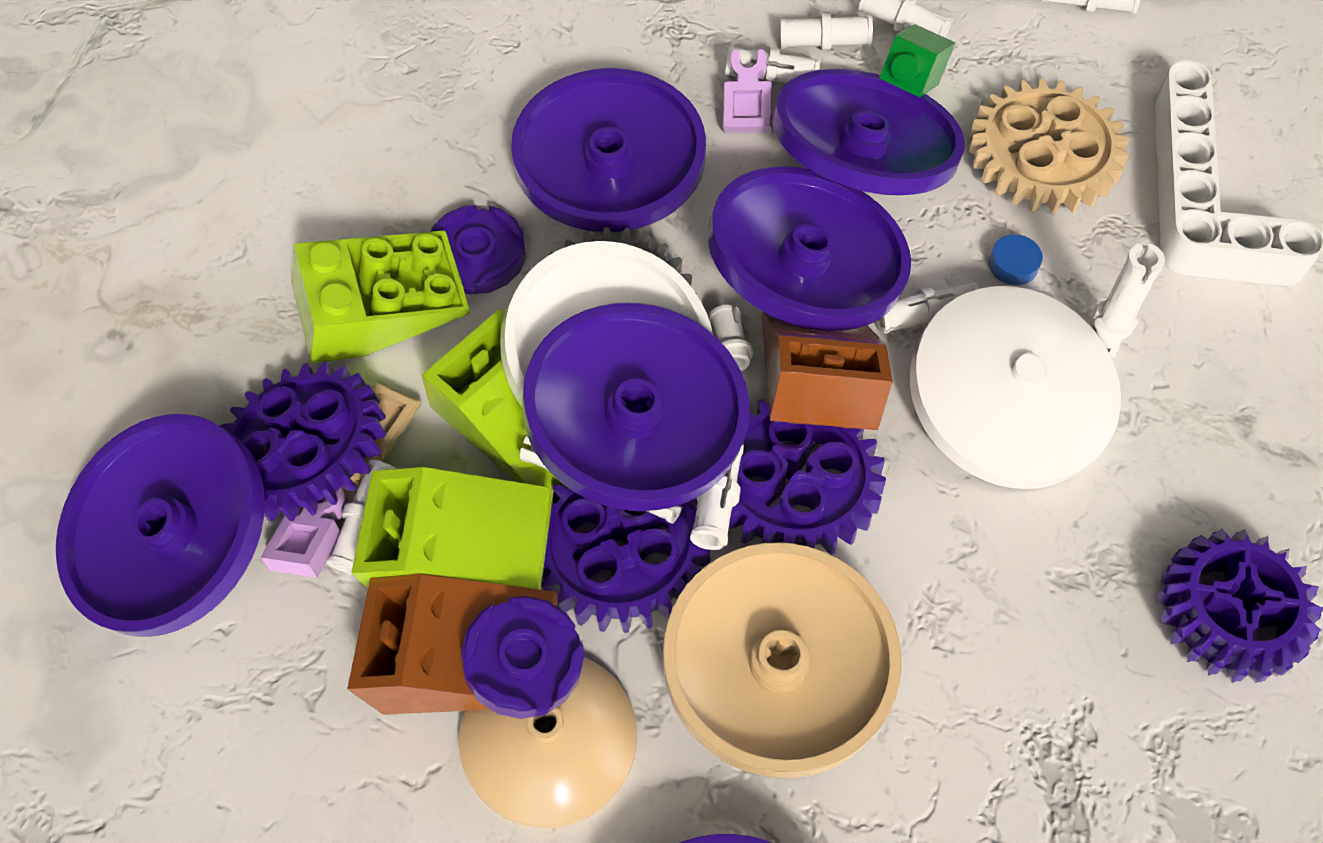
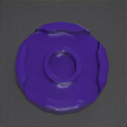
[430,205,526,295]
[461,596,585,719]

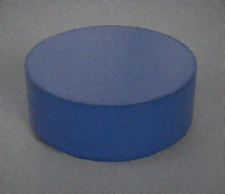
[989,234,1043,285]

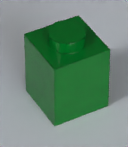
[879,24,956,97]

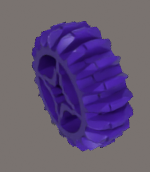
[1156,529,1323,683]

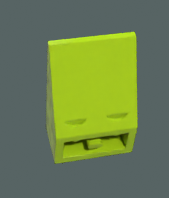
[291,231,470,363]
[421,309,563,493]
[351,467,553,590]

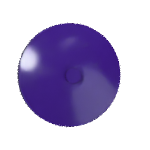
[511,68,706,232]
[772,69,965,196]
[707,167,911,331]
[522,303,750,511]
[56,414,265,637]

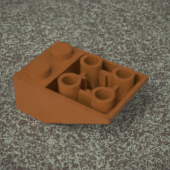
[761,312,893,430]
[347,574,558,715]

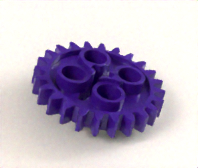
[220,362,386,522]
[728,399,886,555]
[541,484,711,633]

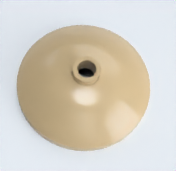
[459,657,637,828]

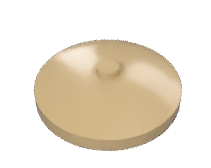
[663,543,902,778]

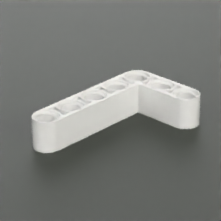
[1154,60,1323,286]

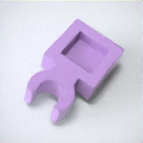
[723,49,772,133]
[261,488,349,578]

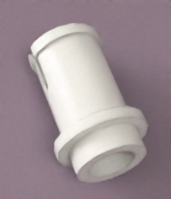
[709,304,753,371]

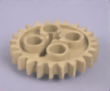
[968,79,1129,214]

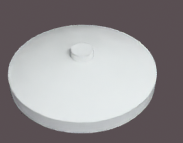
[500,241,713,407]
[909,286,1121,489]

